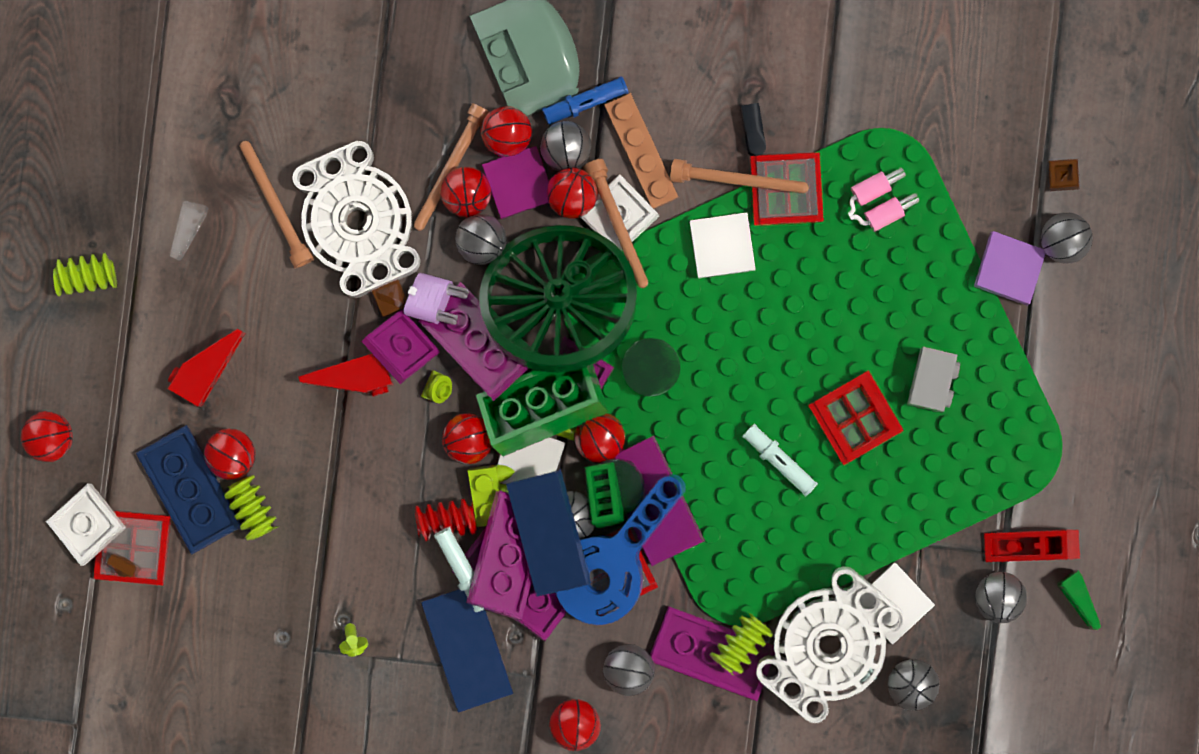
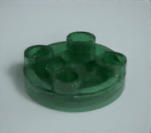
[622,338,680,397]
[586,458,645,516]

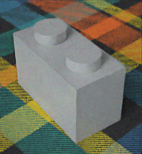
[907,347,960,413]

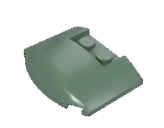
[470,0,580,116]

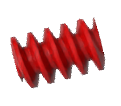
[415,499,477,541]

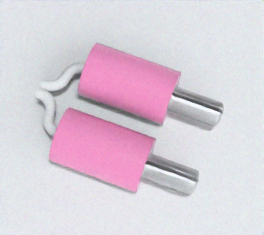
[848,168,919,232]

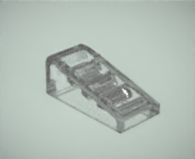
[170,201,209,261]

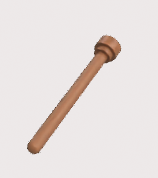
[414,103,489,231]
[240,141,315,269]
[582,159,648,288]
[670,159,809,193]

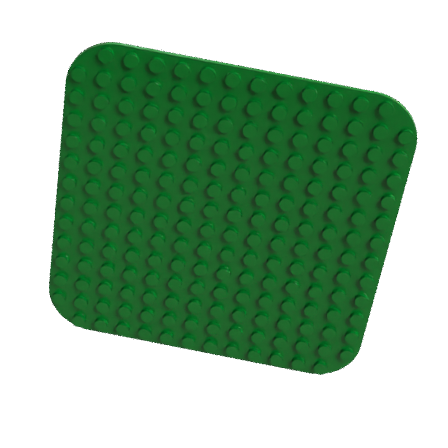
[564,128,1063,626]

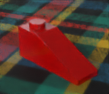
[168,329,246,408]
[298,354,394,397]
[984,529,1080,562]

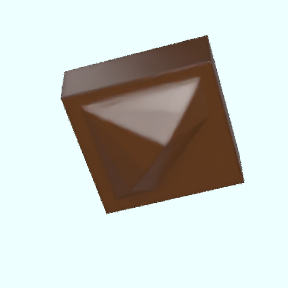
[1049,159,1080,191]
[372,279,407,317]
[107,553,141,577]

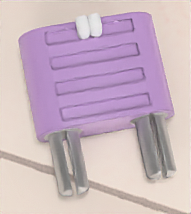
[404,273,469,325]

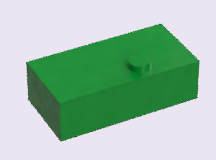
[476,364,609,457]

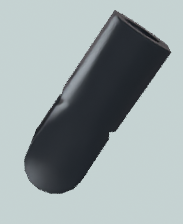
[740,103,766,156]

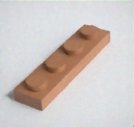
[604,93,679,209]

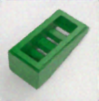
[585,462,625,528]
[1057,570,1101,630]

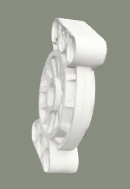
[293,141,421,298]
[757,566,904,723]

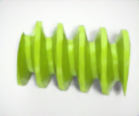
[53,253,117,296]
[224,474,279,541]
[710,612,773,676]

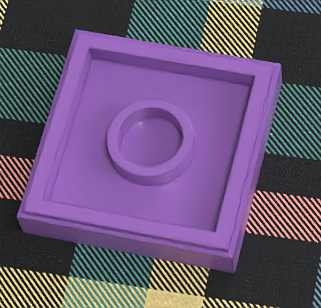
[974,231,1046,306]

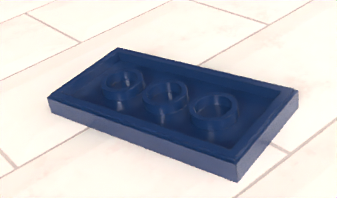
[136,425,242,555]
[506,470,591,597]
[421,589,514,713]

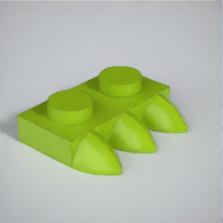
[468,465,515,527]

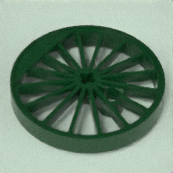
[479,225,637,372]

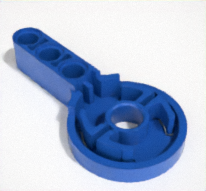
[556,474,686,625]

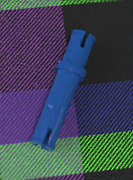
[542,76,629,125]

